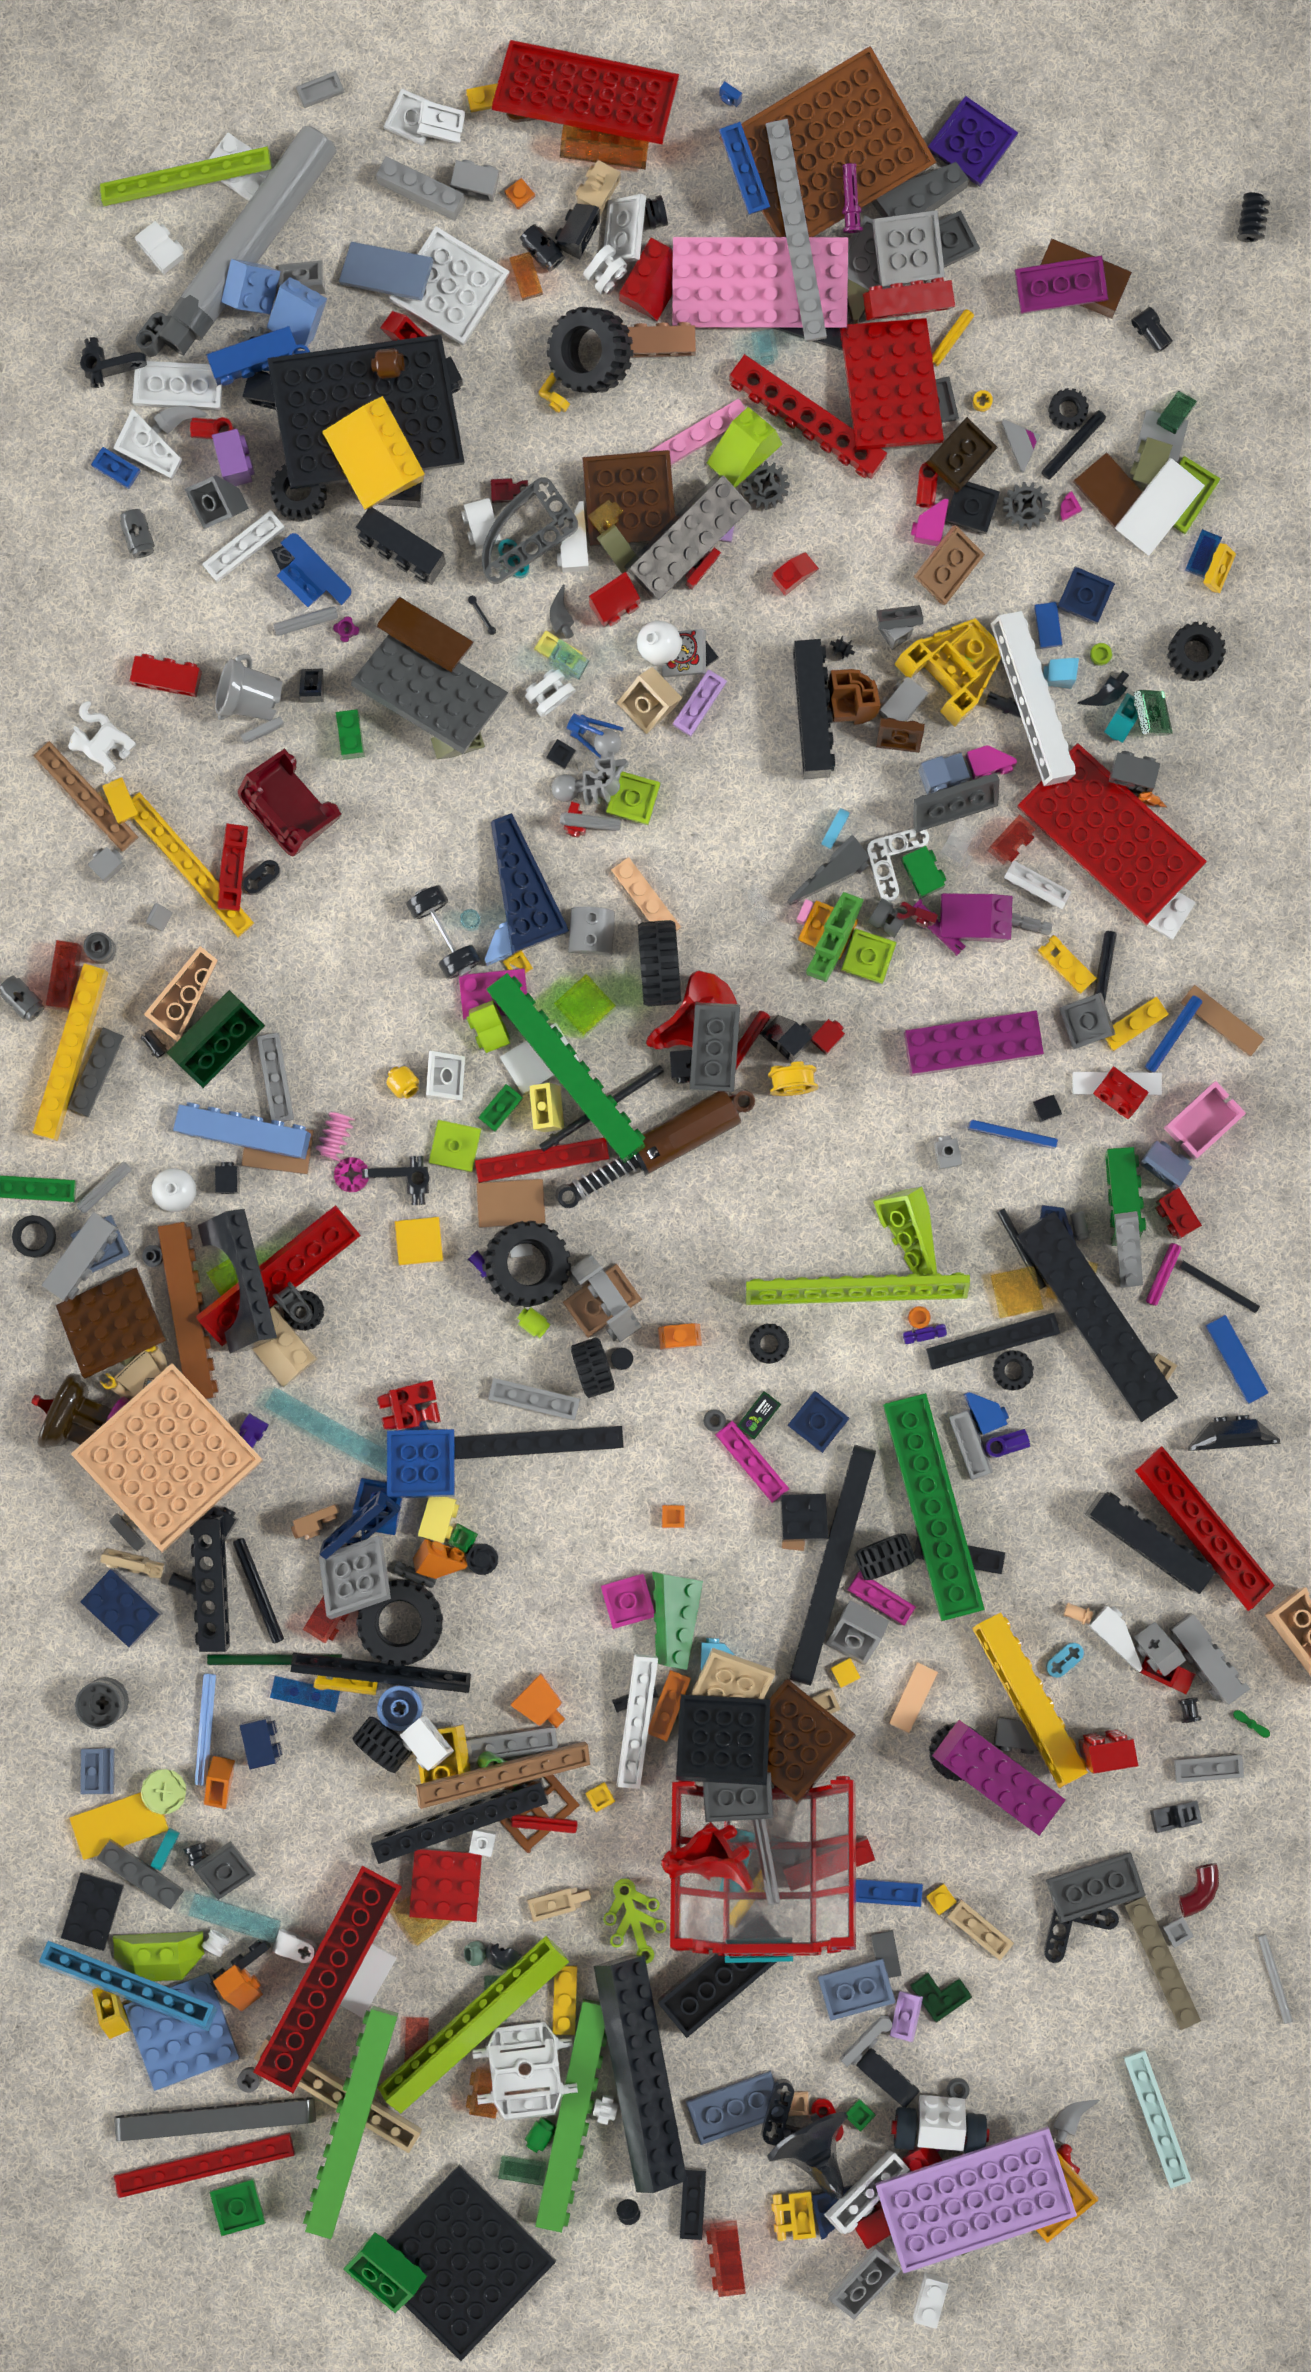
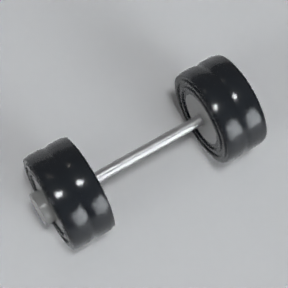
[406,885,481,979]

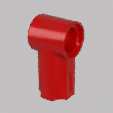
[190,417,235,439]
[916,462,938,509]

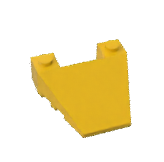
[894,618,1001,727]

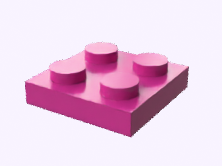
[601,1573,655,1629]

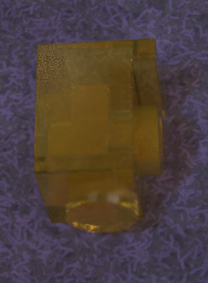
[588,500,623,534]

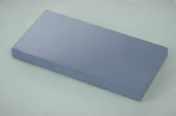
[339,242,434,301]
[686,2070,784,2145]

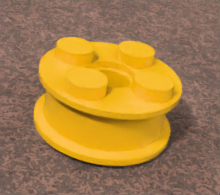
[768,1061,819,1096]

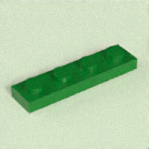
[0,1176,77,1203]

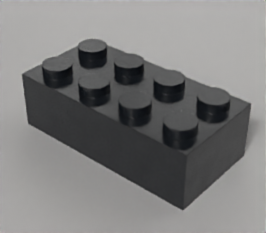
[355,507,446,585]

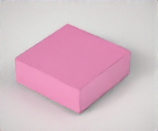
[796,899,813,925]

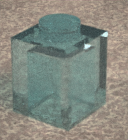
[751,329,778,366]

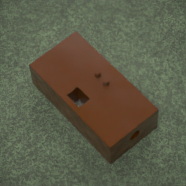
[1040,238,1132,319]

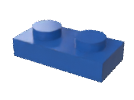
[91,447,141,489]

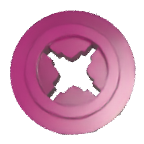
[334,1157,369,1192]

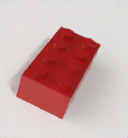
[1078,1729,1139,1774]

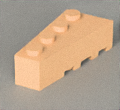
[144,946,218,1041]

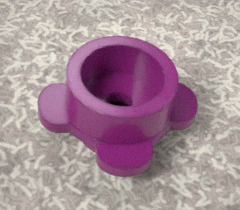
[333,616,359,642]

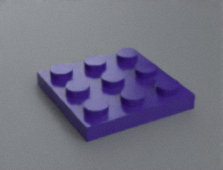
[928,96,1018,187]

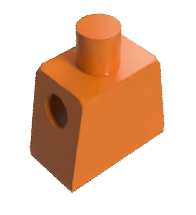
[658,1323,702,1350]
[511,1674,565,1728]

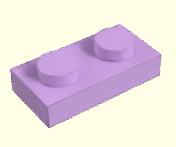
[890,1991,923,2042]

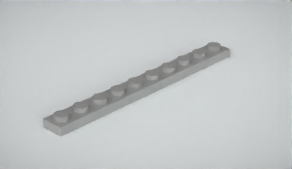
[766,119,827,342]

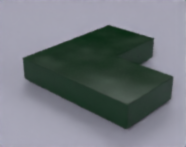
[910,1972,972,2023]

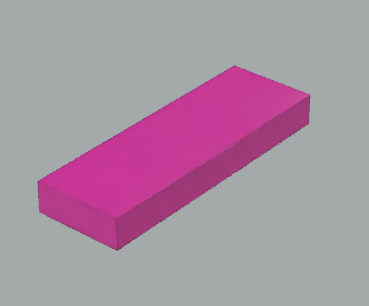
[847,1571,916,1626]

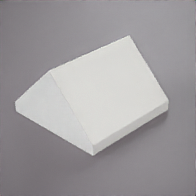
[426,1051,465,1100]

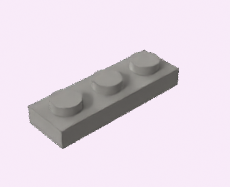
[1174,1754,1244,1783]

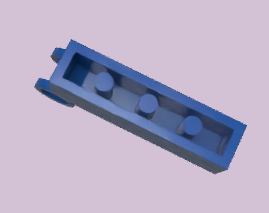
[206,326,310,386]

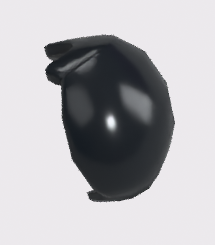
[486,1942,522,1970]

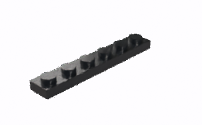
[926,1313,1061,1370]

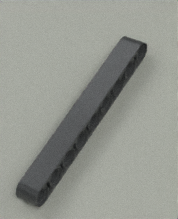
[114,2097,316,2141]

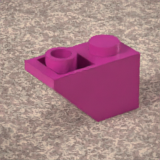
[965,745,1017,780]

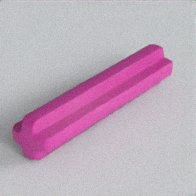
[1146,1243,1182,1306]

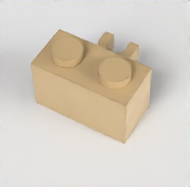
[576,160,621,216]

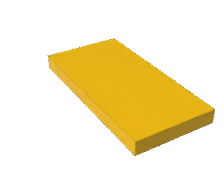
[69,1792,169,1861]

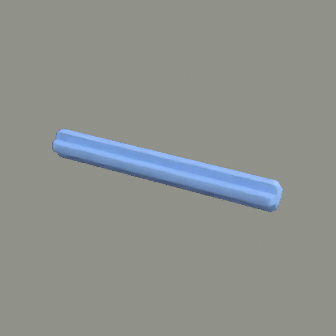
[195,1673,216,1786]

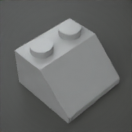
[826,1600,889,1665]

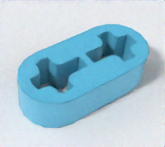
[821,808,850,849]
[1046,1642,1084,1678]

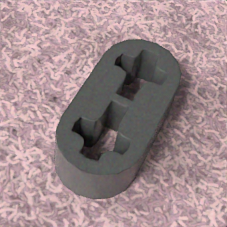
[109,1513,146,1551]

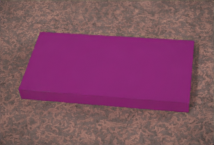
[1015,255,1108,314]

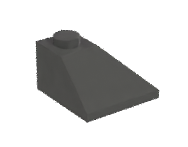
[185,475,249,529]

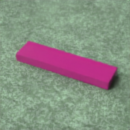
[715,1421,789,1503]

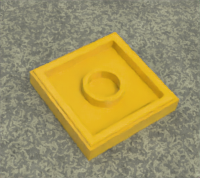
[395,1217,443,1266]

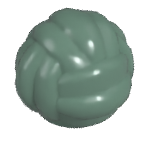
[464,1941,486,1966]

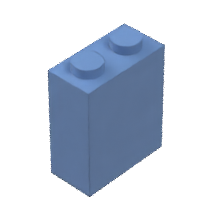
[267,277,327,346]

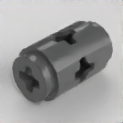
[120,509,155,558]
[0,975,45,1022]

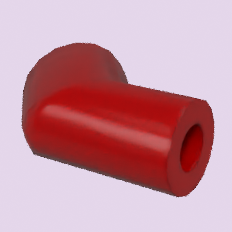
[1057,2143,1080,2174]

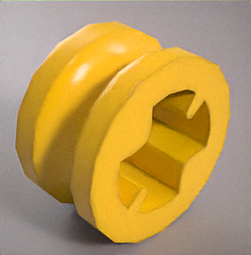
[973,390,993,412]

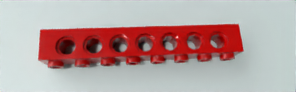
[729,354,888,480]

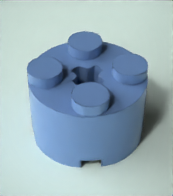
[377,1685,424,1731]

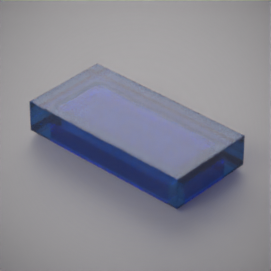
[1185,529,1222,579]

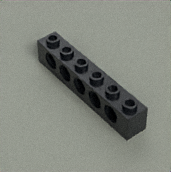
[190,1515,230,1652]

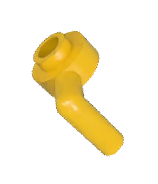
[538,372,570,413]

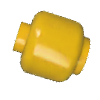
[386,1066,419,1099]

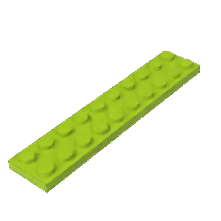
[746,1272,970,1305]

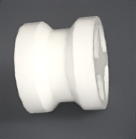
[201,1929,230,1957]

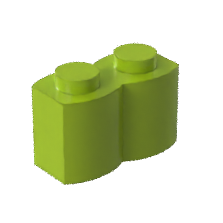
[467,1000,511,1053]

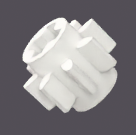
[592,2095,618,2125]

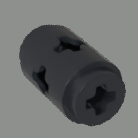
[520,224,565,272]

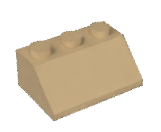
[253,1307,318,1387]

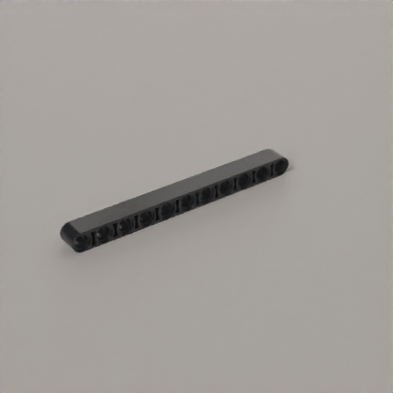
[789,1445,876,1686]

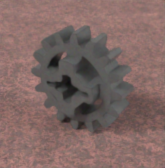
[742,461,790,510]
[1003,482,1051,531]

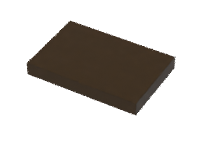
[926,417,998,493]

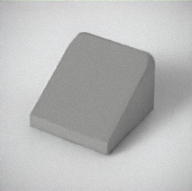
[146,903,172,931]

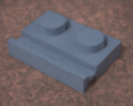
[80,1748,115,1794]

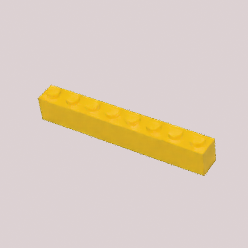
[32,963,109,1141]
[972,1612,1088,1788]

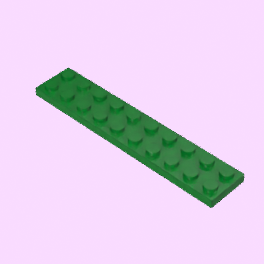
[883,1393,985,1622]

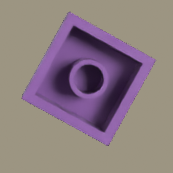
[212,429,255,486]

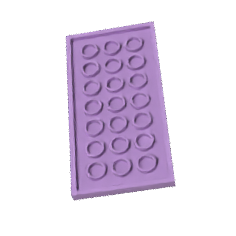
[875,2126,1077,2274]

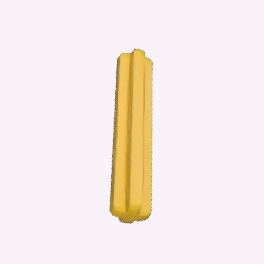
[932,309,974,366]

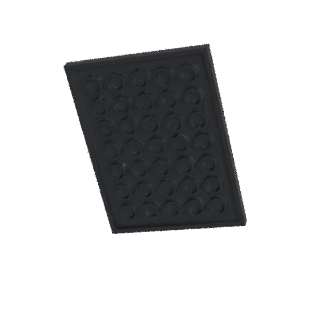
[267,334,465,490]

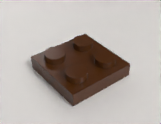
[876,718,925,753]

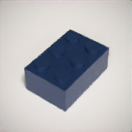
[80,1568,163,1648]

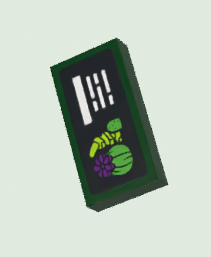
[737,1391,781,1440]

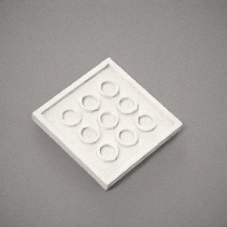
[389,226,510,346]

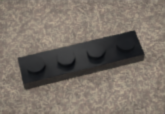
[914,1536,1006,1574]

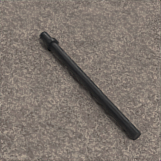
[539,1065,664,1152]

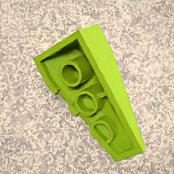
[873,1186,937,1276]

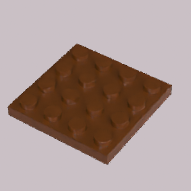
[582,450,675,546]
[56,1268,166,1379]
[767,1678,856,1805]

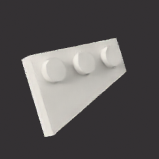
[113,409,182,479]

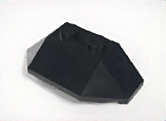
[1188,1415,1281,1451]

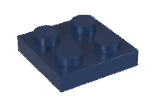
[1057,566,1115,624]
[787,1391,850,1453]

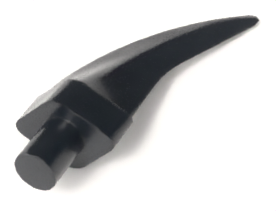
[1077,670,1129,706]

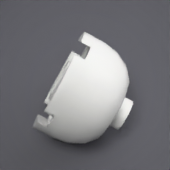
[637,620,682,666]
[152,1168,196,1212]

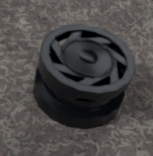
[645,195,668,229]
[467,1544,499,1575]

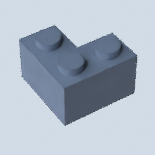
[918,753,970,795]

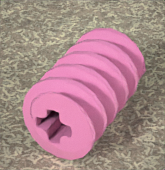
[316,1112,356,1162]

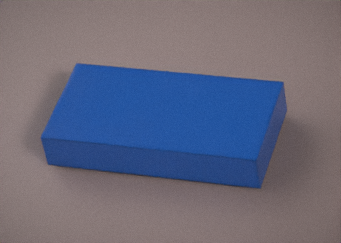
[1034,602,1063,649]

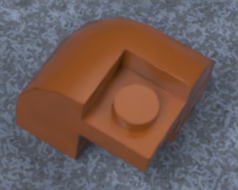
[828,669,881,725]

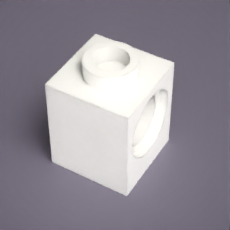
[469,1828,496,1857]

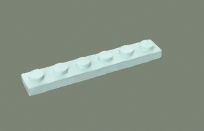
[1123,2050,1192,2189]

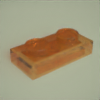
[509,252,543,301]

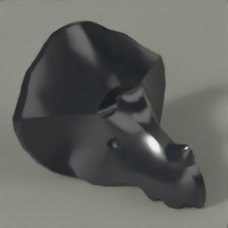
[767,2112,848,2200]

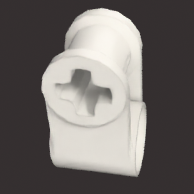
[272,1929,318,1963]

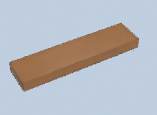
[1180,985,1265,1057]

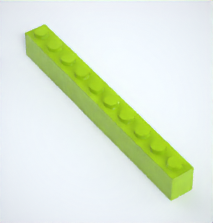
[377,1936,569,2114]

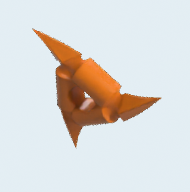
[1137,792,1167,808]

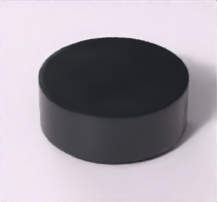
[611,1348,633,1370]

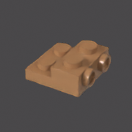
[291,1504,341,1540]

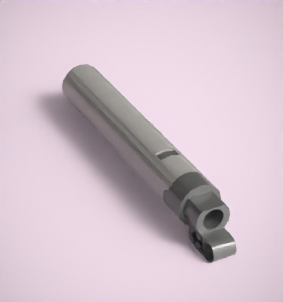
[136,126,337,357]

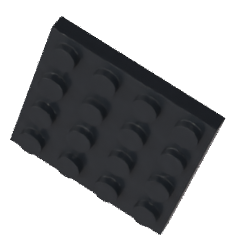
[676,1694,770,1786]

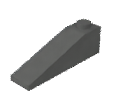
[787,835,870,905]

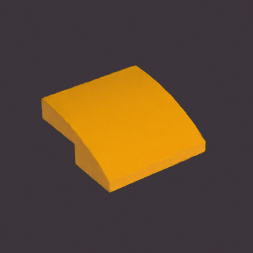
[798,900,859,960]

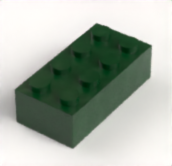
[166,990,265,1088]

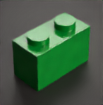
[336,709,365,760]
[901,846,947,899]

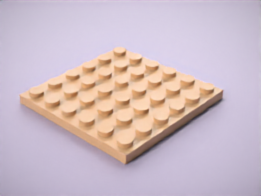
[71,1363,263,1552]

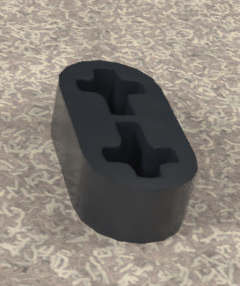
[243,860,281,895]

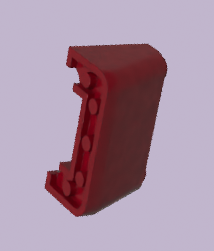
[238,748,342,857]

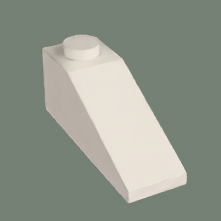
[557,501,589,573]
[1088,1605,1142,1672]

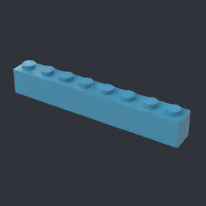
[39,1941,217,2031]

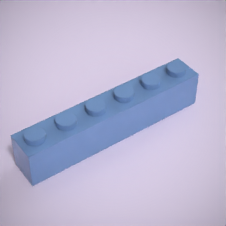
[173,1102,311,1159]

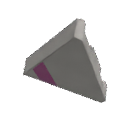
[1002,419,1040,473]

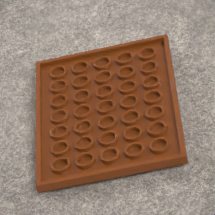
[719,46,936,237]

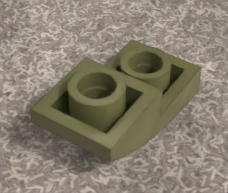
[597,525,636,574]

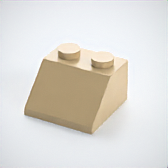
[617,667,682,734]

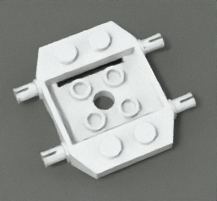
[473,2022,578,2121]

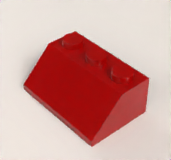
[619,238,673,321]

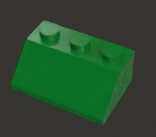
[343,2232,427,2313]

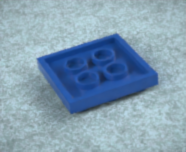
[387,1429,455,1498]

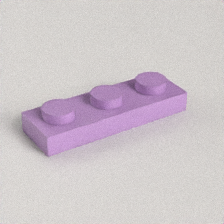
[673,669,727,737]

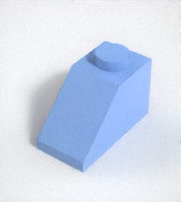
[485,921,514,966]

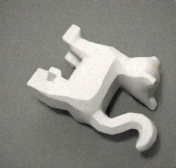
[68,701,136,776]

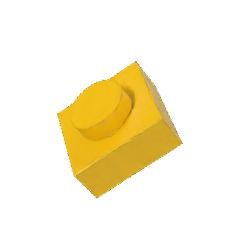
[926,1883,957,1915]

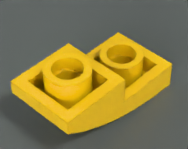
[102,777,139,824]

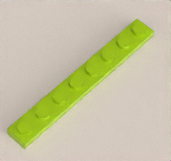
[100,146,272,206]

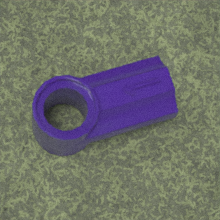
[239,1413,269,1449]
[984,1429,1031,1458]

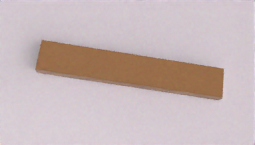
[33,741,139,852]

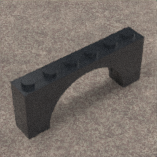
[197,1209,277,1354]

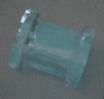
[460,909,481,931]

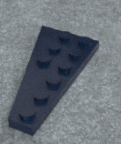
[491,813,569,954]

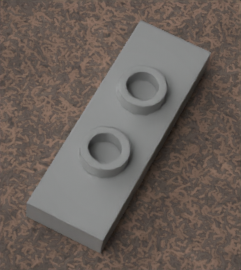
[949,1409,993,1480]

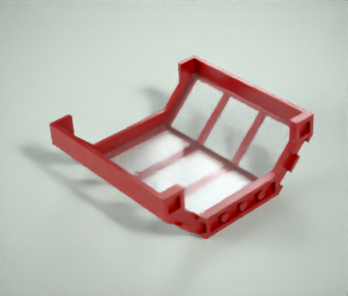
[670,1776,856,1956]

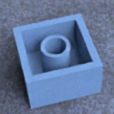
[221,259,281,314]

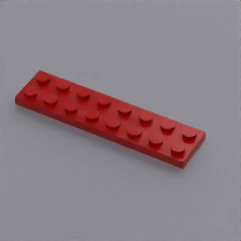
[196,1205,361,1346]
[1134,1446,1275,1611]

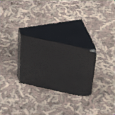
[1033,1094,1062,1123]

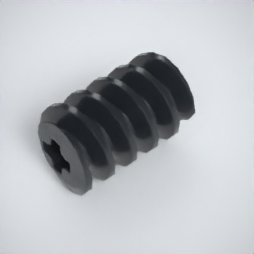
[1237,192,1270,242]

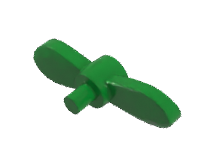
[1233,1710,1270,1738]

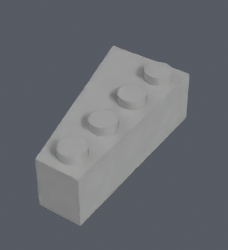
[1169,1613,1250,1705]

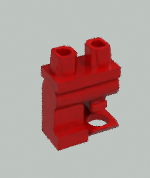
[377,1380,441,1430]

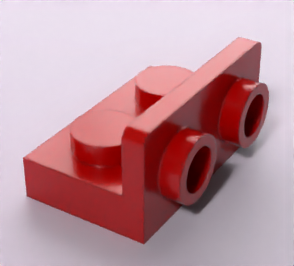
[1155,1188,1202,1239]

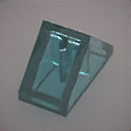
[549,639,589,680]

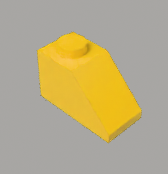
[92,1988,130,2040]

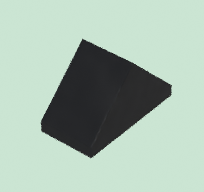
[299,668,324,703]

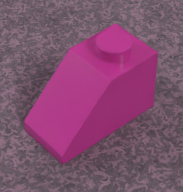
[911,499,949,546]

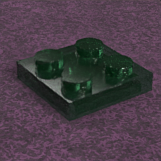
[1133,690,1173,736]

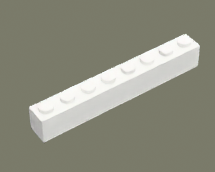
[991,611,1076,786]

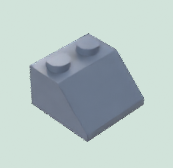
[1139,1141,1192,1190]

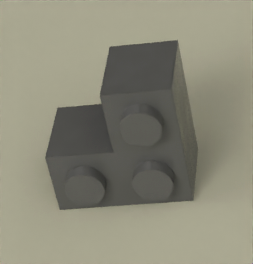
[1108,751,1161,794]

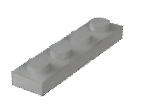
[257,1032,294,1122]
[1114,1211,1143,1288]
[488,1378,580,1421]
[466,1727,558,1763]

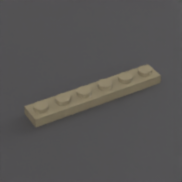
[1124,1896,1201,2030]

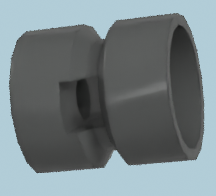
[868,898,907,938]
[83,932,116,964]

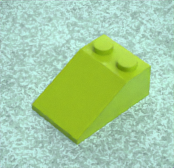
[706,407,783,488]

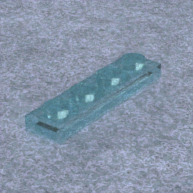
[188,1893,281,1943]

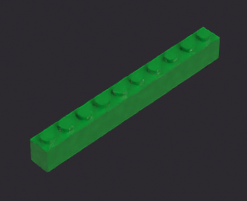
[486,973,646,1163]

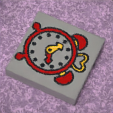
[662,629,706,677]

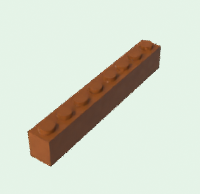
[158,1222,219,1399]

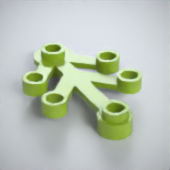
[603,1878,667,1964]

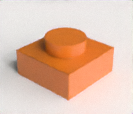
[505,178,535,210]
[662,1505,685,1528]

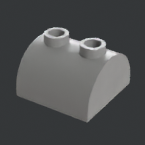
[568,907,615,956]

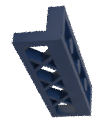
[319,1491,401,1559]

